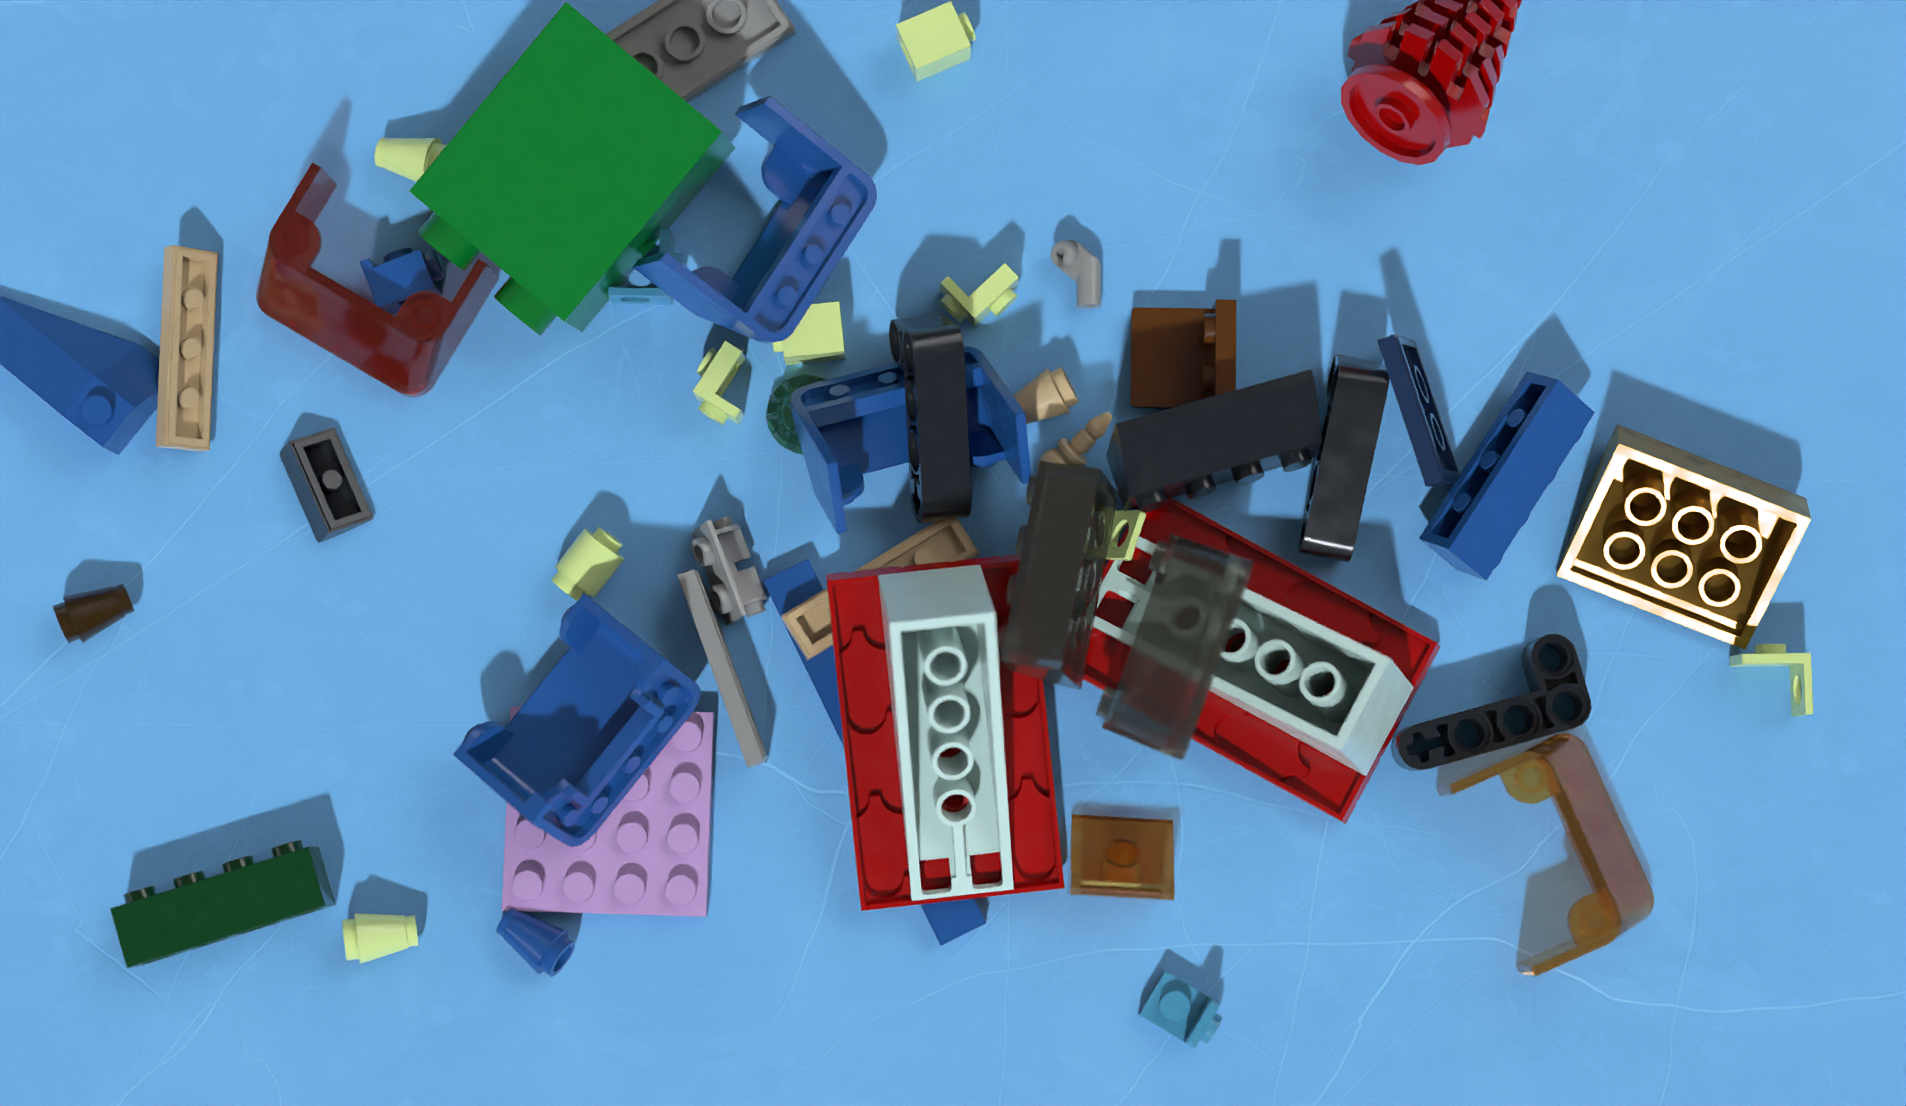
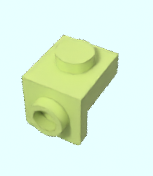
[940,263,1019,327]
[693,341,745,425]

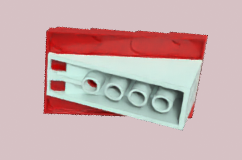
[1053,498,1440,824]
[826,553,1065,911]

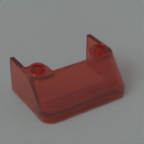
[256,162,499,397]

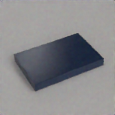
[1377,334,1460,487]

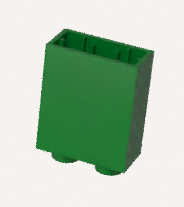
[409,2,735,335]

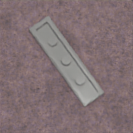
[677,569,768,768]

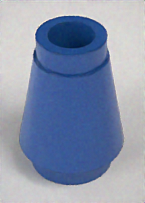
[496,908,575,977]

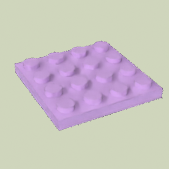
[502,706,715,917]

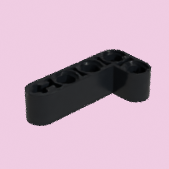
[889,314,972,523]
[1298,354,1390,562]
[1391,634,1592,771]

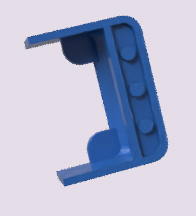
[633,96,877,343]
[790,346,1032,534]

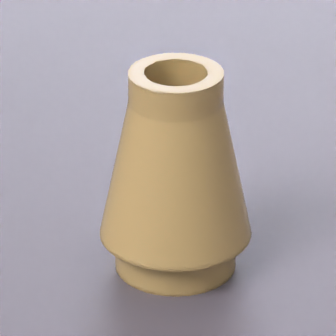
[1013,367,1079,424]

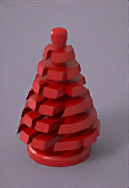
[1341,0,1522,165]

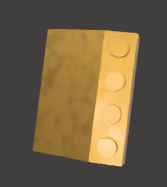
[1556,424,1811,649]

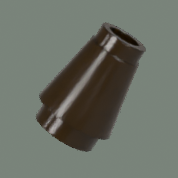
[53,584,135,643]

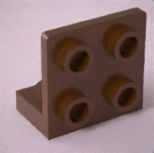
[1130,299,1236,408]

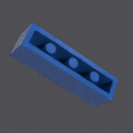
[1419,371,1595,581]

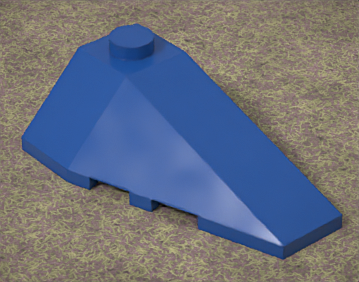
[0,296,159,455]

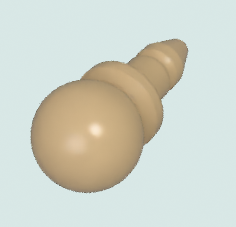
[1037,412,1112,488]

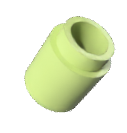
[551,527,625,601]

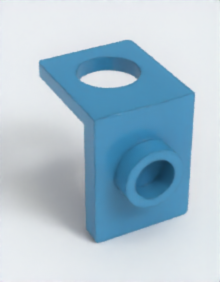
[608,229,683,305]

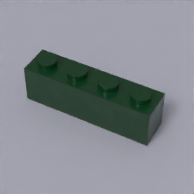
[110,840,336,968]

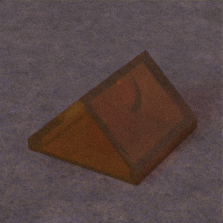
[1067,814,1175,900]

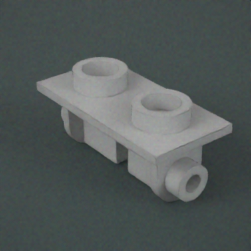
[692,516,767,626]

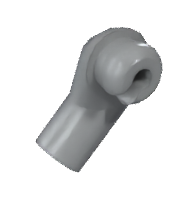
[1050,240,1101,309]

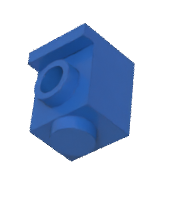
[360,248,445,317]

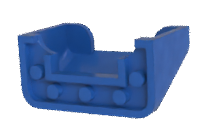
[453,594,701,847]

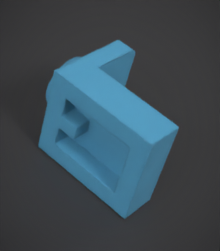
[1138,970,1222,1048]

